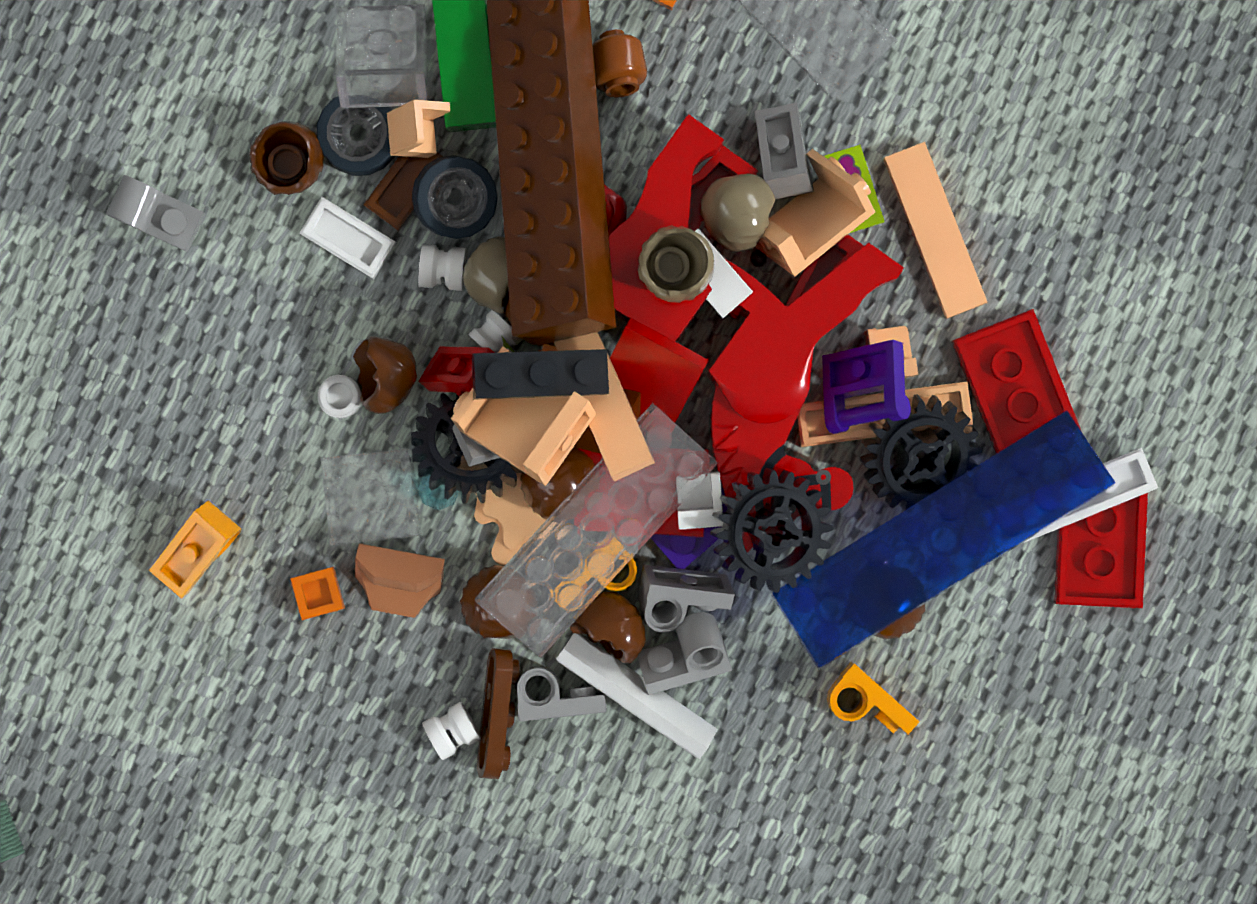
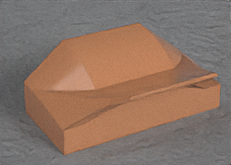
[355,544,445,618]

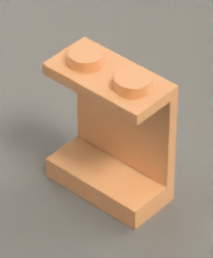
[755,149,875,277]
[451,346,596,486]

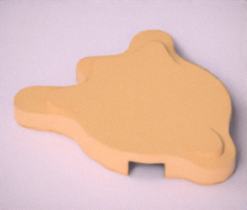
[474,472,566,565]

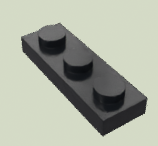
[471,349,609,400]

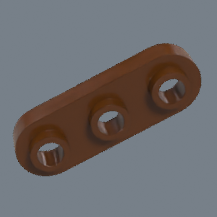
[477,648,519,780]

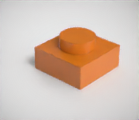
[290,567,345,620]

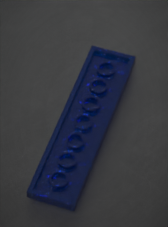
[771,411,1116,670]

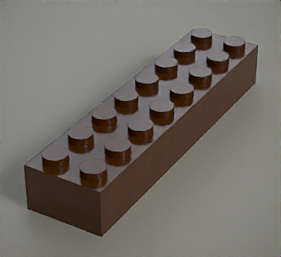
[487,0,616,345]

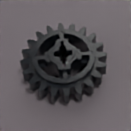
[411,393,522,504]
[860,394,982,515]
[710,468,834,592]

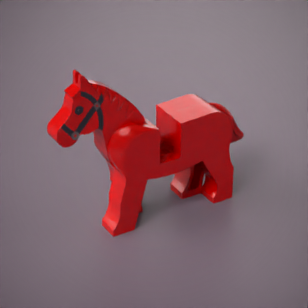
[604,114,904,552]

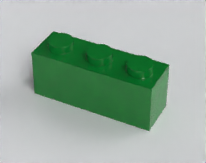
[432,0,496,133]

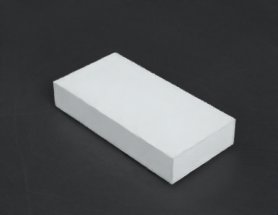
[299,197,396,279]

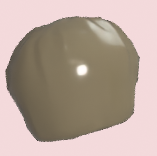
[700,174,775,252]
[638,225,714,303]
[462,236,509,314]

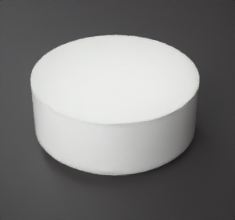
[318,375,361,418]

